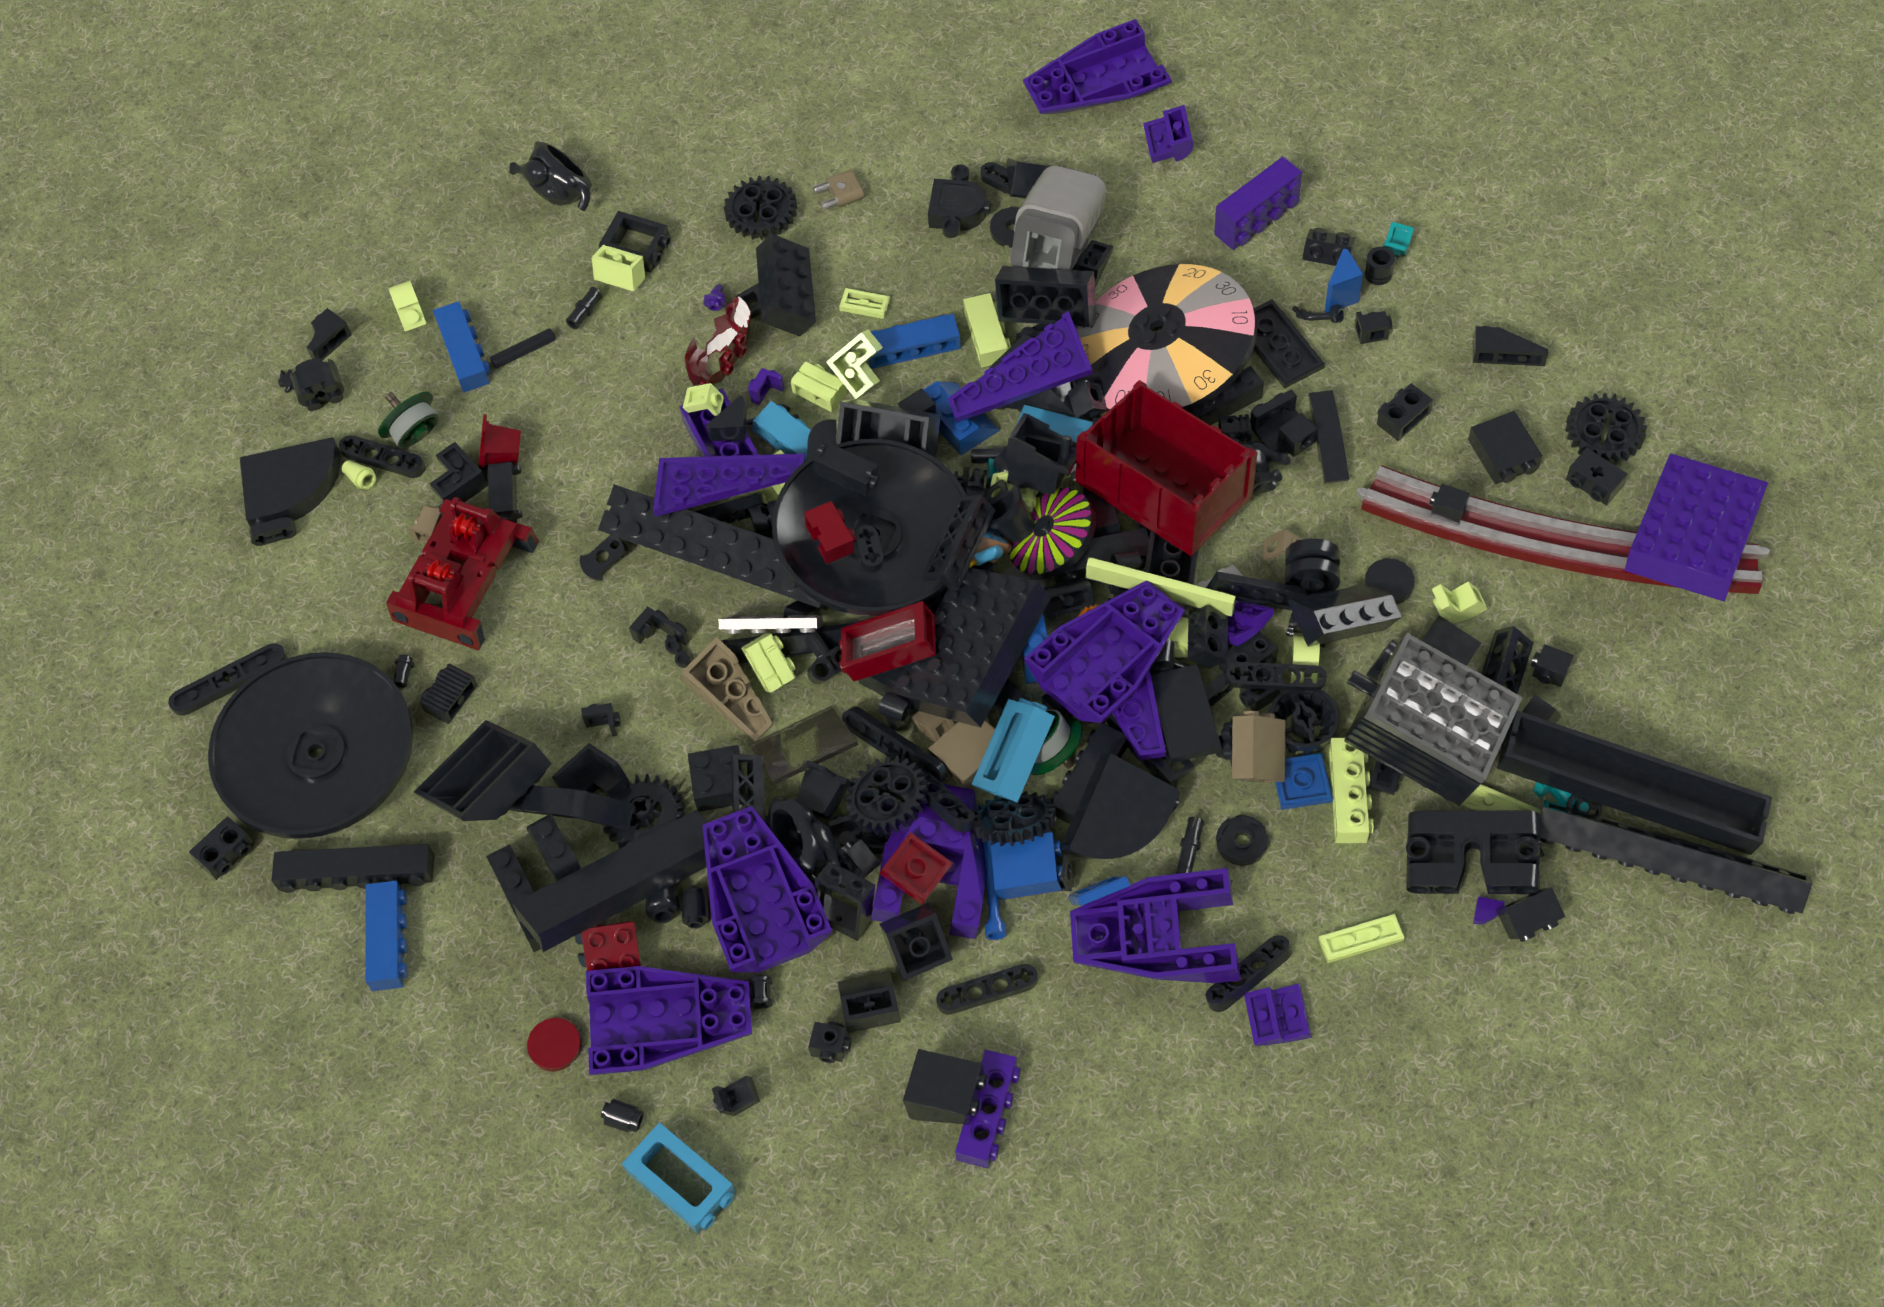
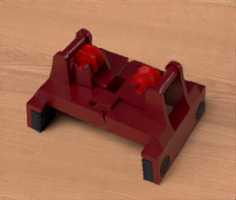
[386,497,539,651]

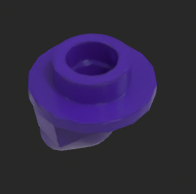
[703,284,726,311]

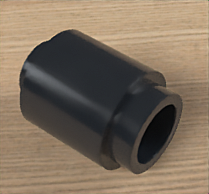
[681,887,708,929]
[601,1098,644,1133]

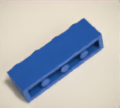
[433,301,491,393]
[868,314,961,369]
[365,881,408,991]

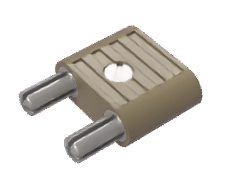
[813,169,864,210]

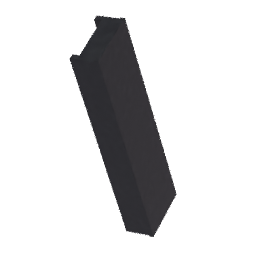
[513,810,708,952]

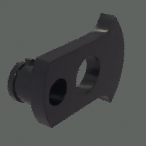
[580,535,628,581]

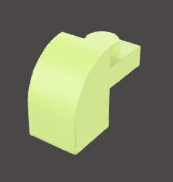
[388,281,427,331]
[1432,582,1487,624]
[1291,632,1320,684]

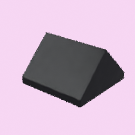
[1006,158,1053,198]

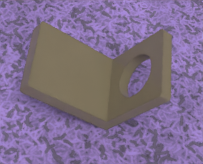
[1263,529,1302,562]

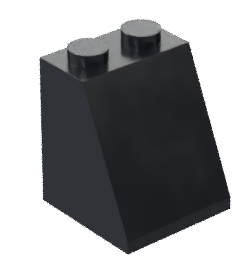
[903,1049,987,1125]

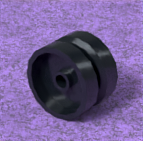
[1285,538,1340,596]

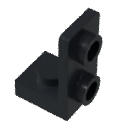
[629,606,689,645]

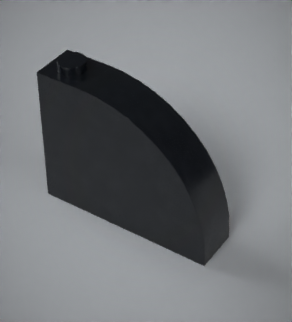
[239,437,340,528]
[1060,754,1181,859]

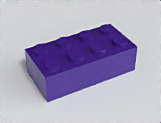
[1214,156,1302,250]
[679,388,759,457]

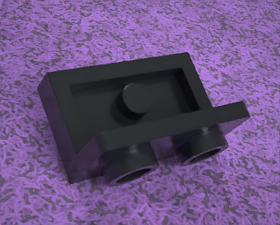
[1302,228,1355,266]

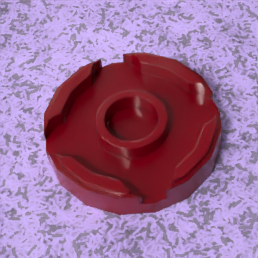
[527,1018,582,1072]

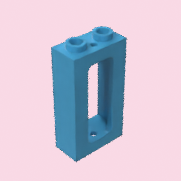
[972,698,1055,802]
[622,1122,736,1234]

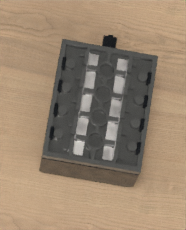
[1344,633,1523,806]

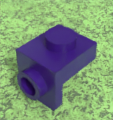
[748,368,785,405]

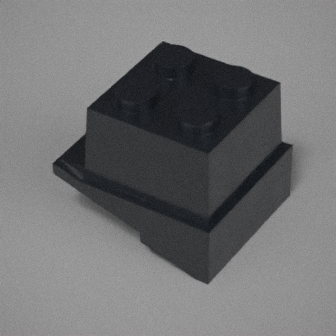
[1006,413,1077,494]

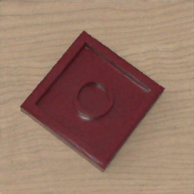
[879,832,953,905]

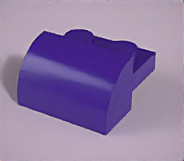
[1143,105,1194,163]

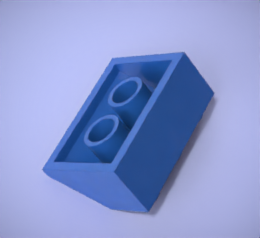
[923,381,999,455]

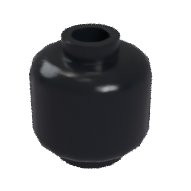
[645,886,680,923]

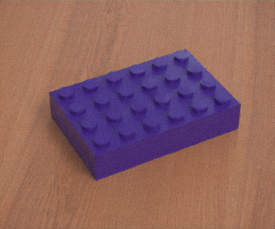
[1624,453,1768,602]

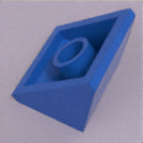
[1324,249,1363,313]

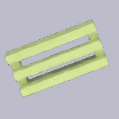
[839,288,890,319]

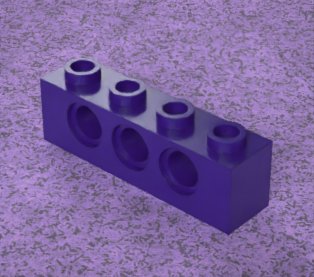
[955,1049,1021,1169]

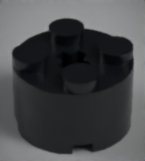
[290,358,344,411]

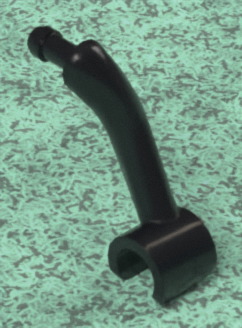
[1292,305,1344,323]

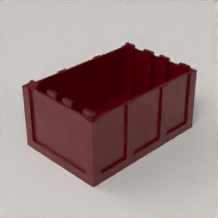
[1075,380,1258,556]

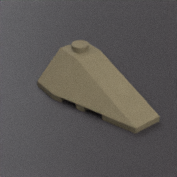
[679,637,773,742]

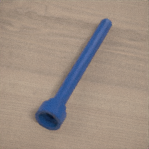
[983,840,1007,940]

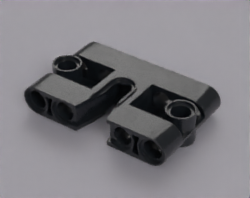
[1406,810,1541,894]

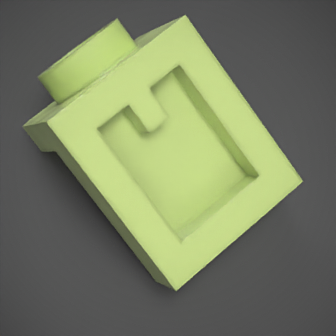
[683,383,724,416]

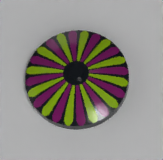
[1009,488,1096,579]

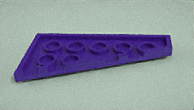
[948,311,1093,423]
[653,454,805,517]
[1112,670,1166,760]

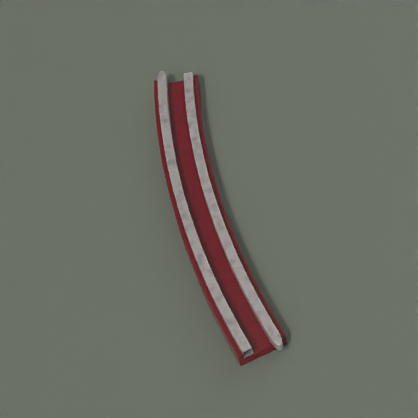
[1356,465,1770,594]

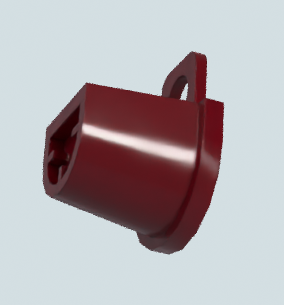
[478,414,521,470]

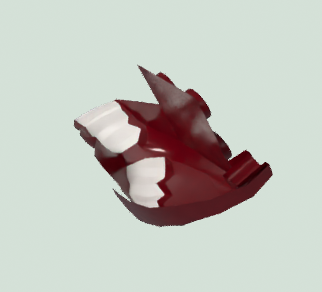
[685,296,751,386]

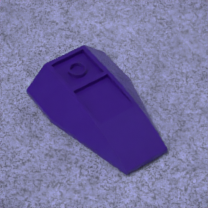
[1023,19,1172,114]
[1024,580,1185,723]
[702,806,832,972]
[586,966,752,1075]

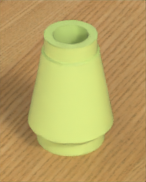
[342,460,376,490]

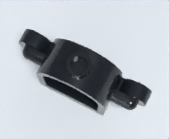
[928,164,991,238]

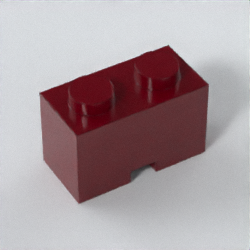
[804,501,856,564]

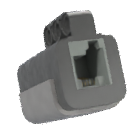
[1011,166,1106,270]

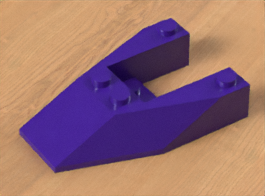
[871,784,987,939]
[1070,868,1241,983]

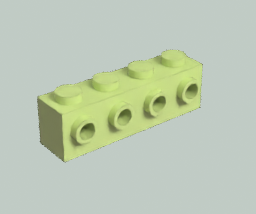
[1329,738,1374,843]

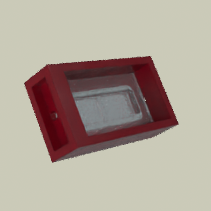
[839,601,936,682]

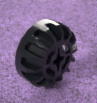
[1269,690,1340,755]

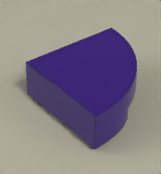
[1473,896,1505,925]

